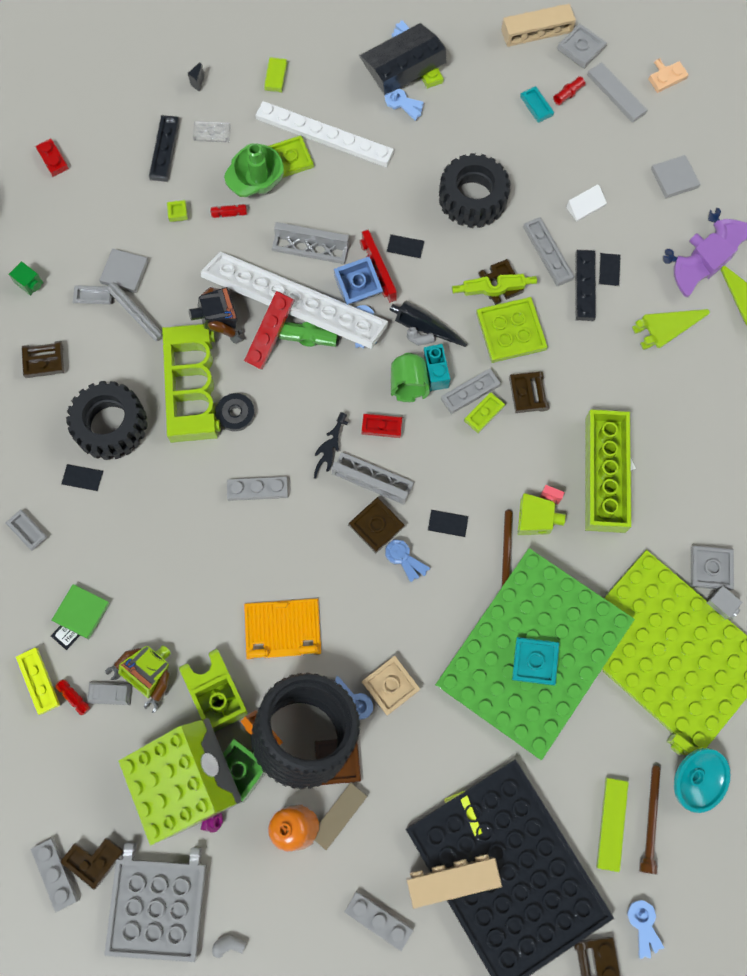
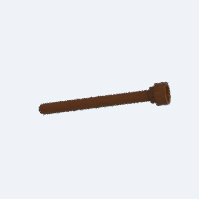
[501,510,513,588]
[639,765,661,875]

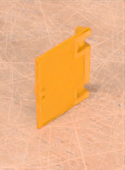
[244,598,321,660]

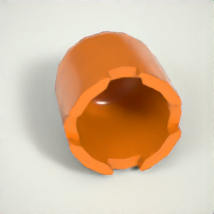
[268,804,319,852]

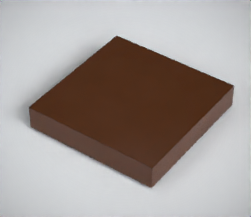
[315,739,361,785]

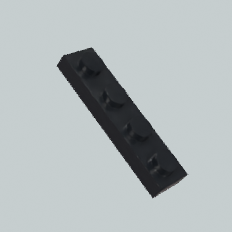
[575,250,596,321]

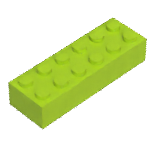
[585,410,631,533]

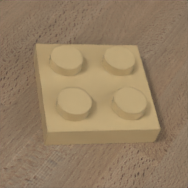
[361,656,421,716]

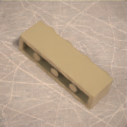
[501,3,576,47]
[406,854,502,909]

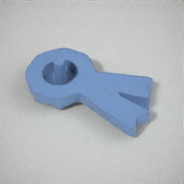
[385,540,430,582]

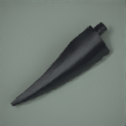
[389,300,467,347]

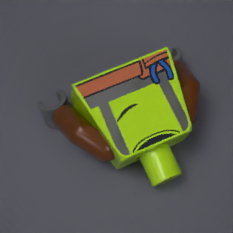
[105,645,171,713]

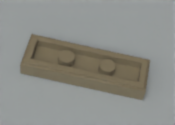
[314,783,367,851]

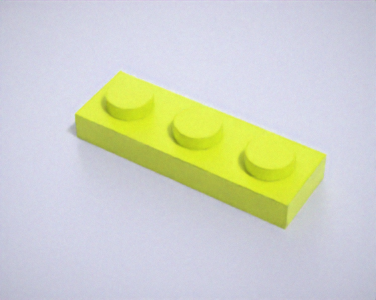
[16,648,60,715]

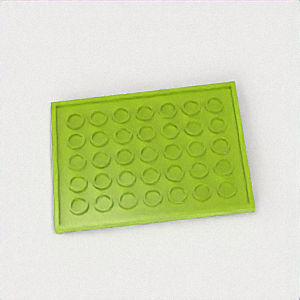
[602,550,747,752]

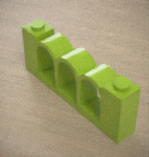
[162,324,220,443]

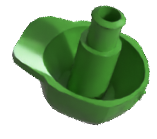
[224,143,284,197]

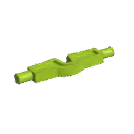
[452,274,537,296]

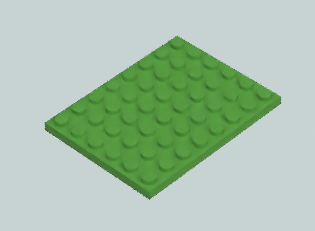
[435,548,635,761]

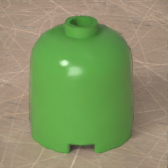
[391,353,430,402]

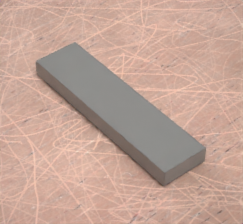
[587,62,647,123]
[523,217,574,287]

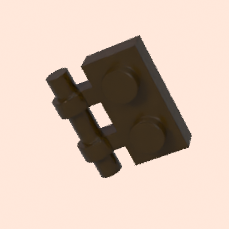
[478,259,524,305]

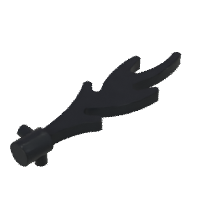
[314,412,348,479]

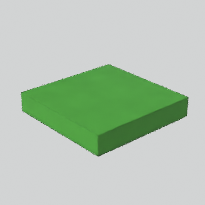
[51,584,110,640]

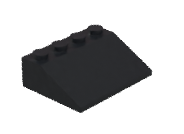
[359,23,446,95]

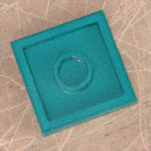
[512,637,559,686]

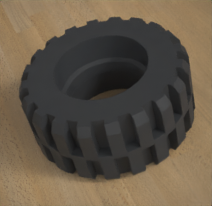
[439,153,511,228]
[66,381,148,460]

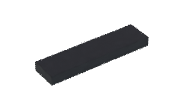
[149,115,180,182]

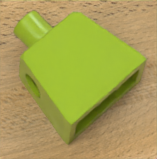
[517,493,566,535]

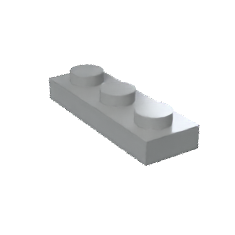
[441,368,501,415]
[227,477,288,501]
[31,838,79,913]
[345,891,413,951]

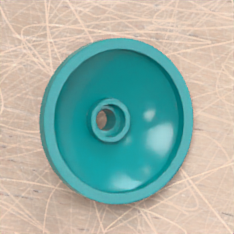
[674,748,731,813]

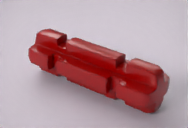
[210,204,247,218]
[55,679,90,715]

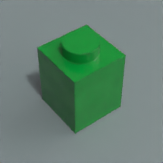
[8,261,43,296]

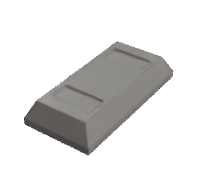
[73,285,112,304]
[6,509,47,551]
[87,682,131,705]

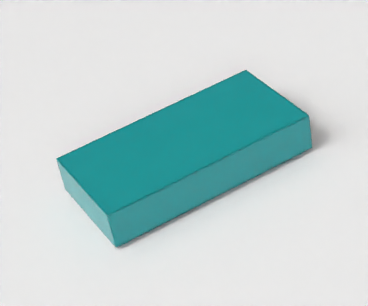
[520,86,554,123]

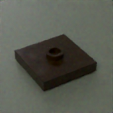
[348,497,405,554]

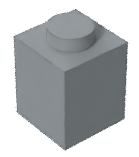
[707,586,743,619]

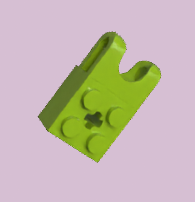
[179,649,248,732]

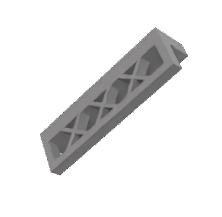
[272,222,349,264]
[331,452,414,505]

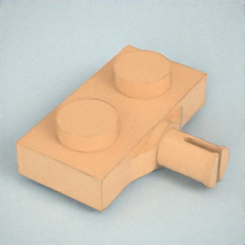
[648,58,689,93]

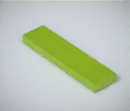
[596,778,629,872]

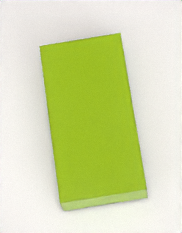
[264,57,287,92]

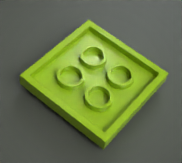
[476,297,548,363]

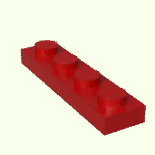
[360,229,397,303]
[244,291,295,369]

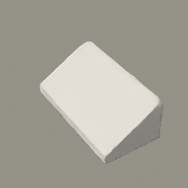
[566,185,607,222]

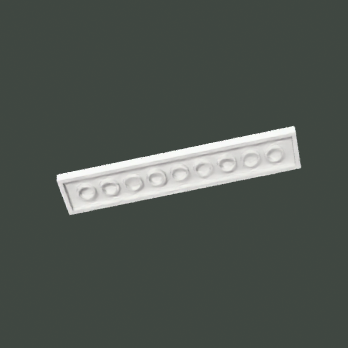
[201,252,388,349]

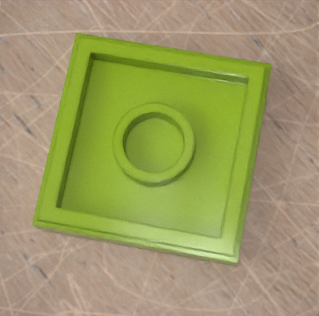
[269,135,314,178]

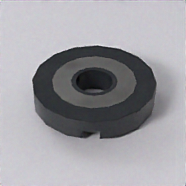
[216,393,255,432]

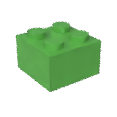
[223,739,265,803]

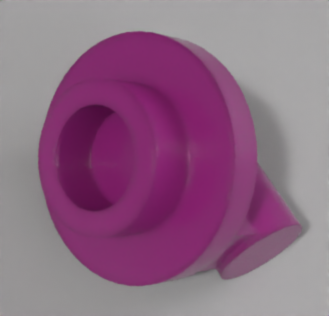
[200,813,223,833]

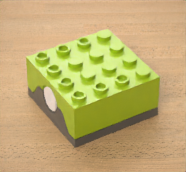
[118,718,242,846]

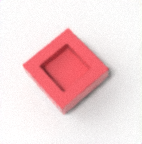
[540,485,564,504]

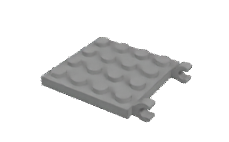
[104,843,206,962]

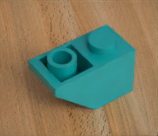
[423,344,450,391]

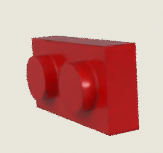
[35,138,69,177]
[361,414,402,438]

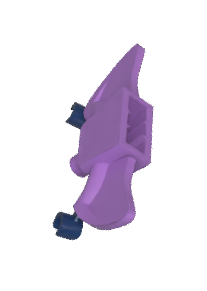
[663,208,747,297]

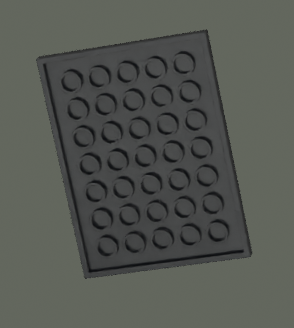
[405,759,614,976]

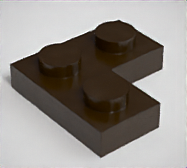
[60,837,124,890]

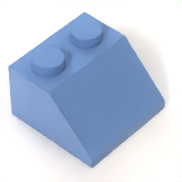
[334,256,383,305]

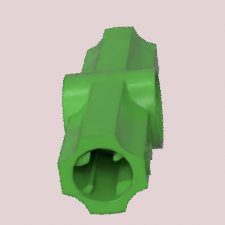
[279,322,338,347]

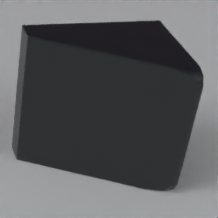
[188,62,205,91]

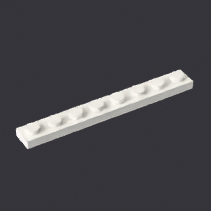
[256,101,394,168]

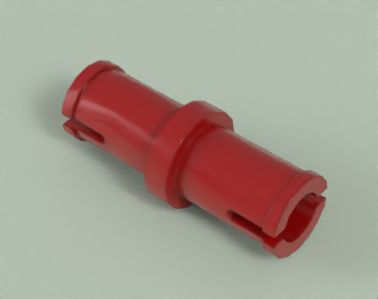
[553,76,586,105]

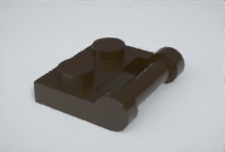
[22,340,64,378]
[509,371,550,413]
[574,937,620,976]

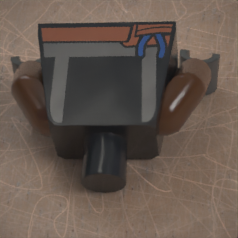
[189,287,243,344]

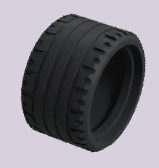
[251,673,360,789]

